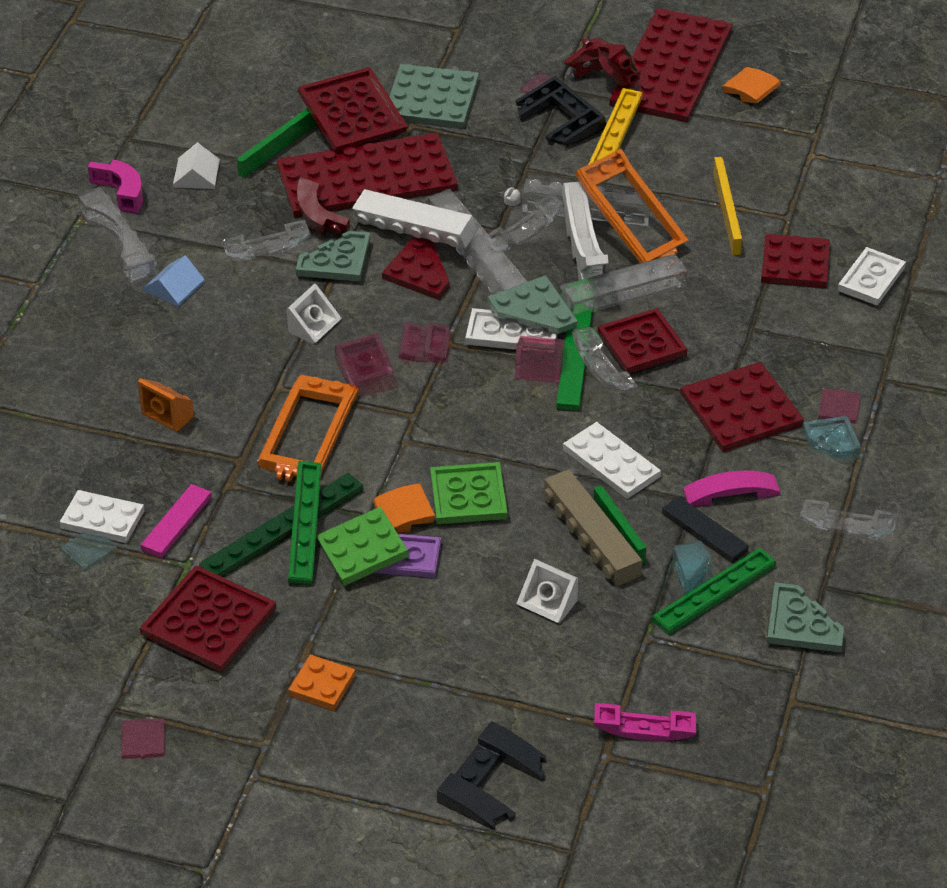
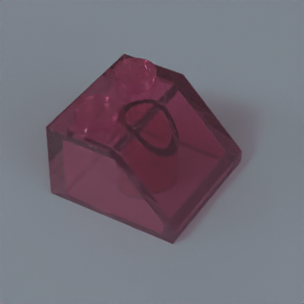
[335,332,393,386]

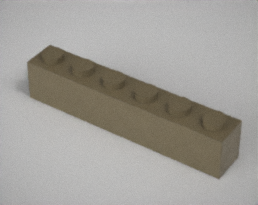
[543,469,642,587]

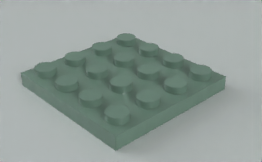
[389,64,479,129]

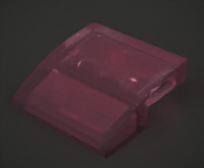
[398,322,450,362]

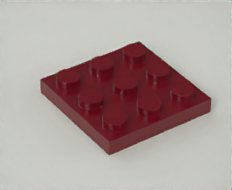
[761,234,830,288]
[598,308,688,374]

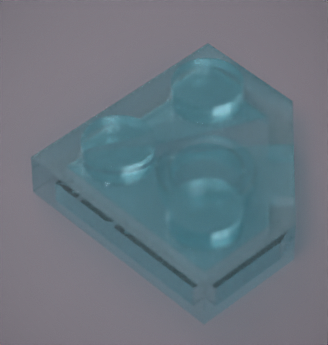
[802,416,861,457]

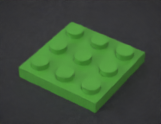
[430,462,507,524]
[316,506,410,586]

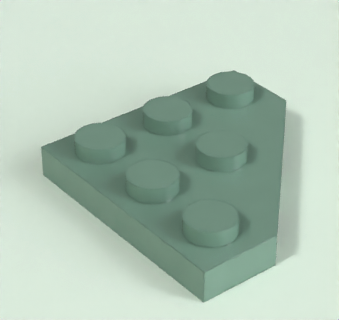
[296,231,371,281]
[487,275,578,334]
[767,582,844,652]

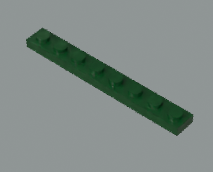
[199,472,363,577]

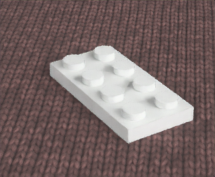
[465,308,557,353]
[563,422,661,499]

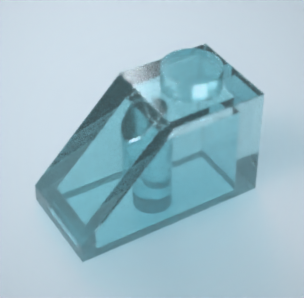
[672,541,711,595]

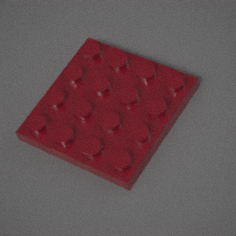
[297,67,408,152]
[680,362,804,452]
[139,565,277,673]

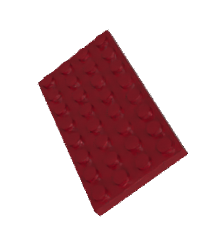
[609,8,733,123]
[276,132,458,218]

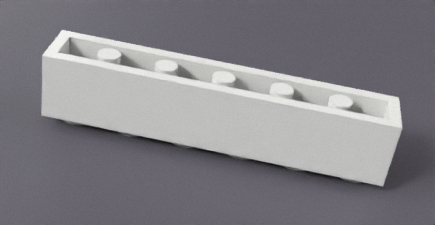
[352,189,478,248]

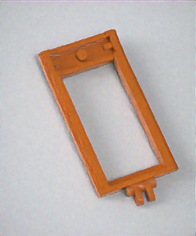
[575,148,688,269]
[258,375,359,482]

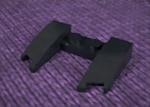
[515,76,606,145]
[437,721,546,830]

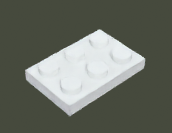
[838,247,906,305]
[60,490,144,544]

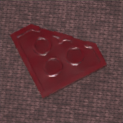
[382,237,449,300]

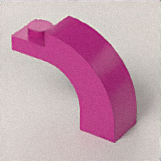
[88,160,143,213]

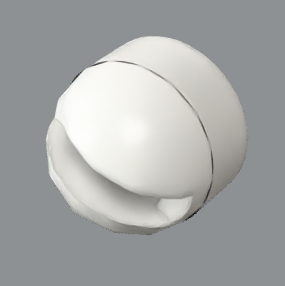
[504,187,521,206]

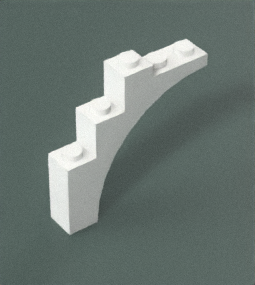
[561,182,608,284]

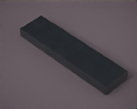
[662,496,749,563]

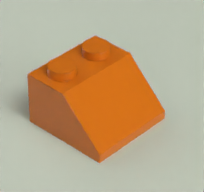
[138,378,194,432]

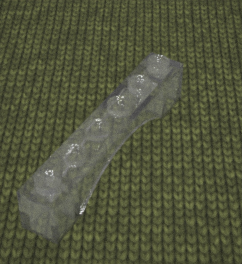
[77,187,157,284]

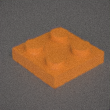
[288,654,356,711]

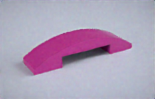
[683,471,780,507]
[594,703,696,741]

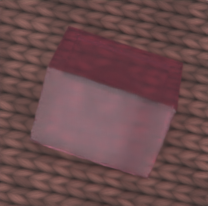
[515,336,565,382]

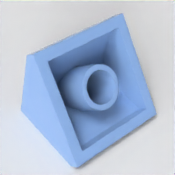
[143,255,205,307]

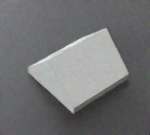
[173,142,220,189]
[286,283,342,344]
[516,559,578,623]

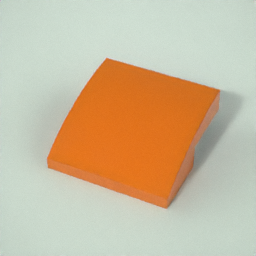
[722,67,781,103]
[373,484,435,533]

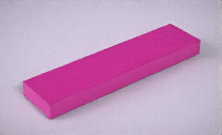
[141,484,212,559]

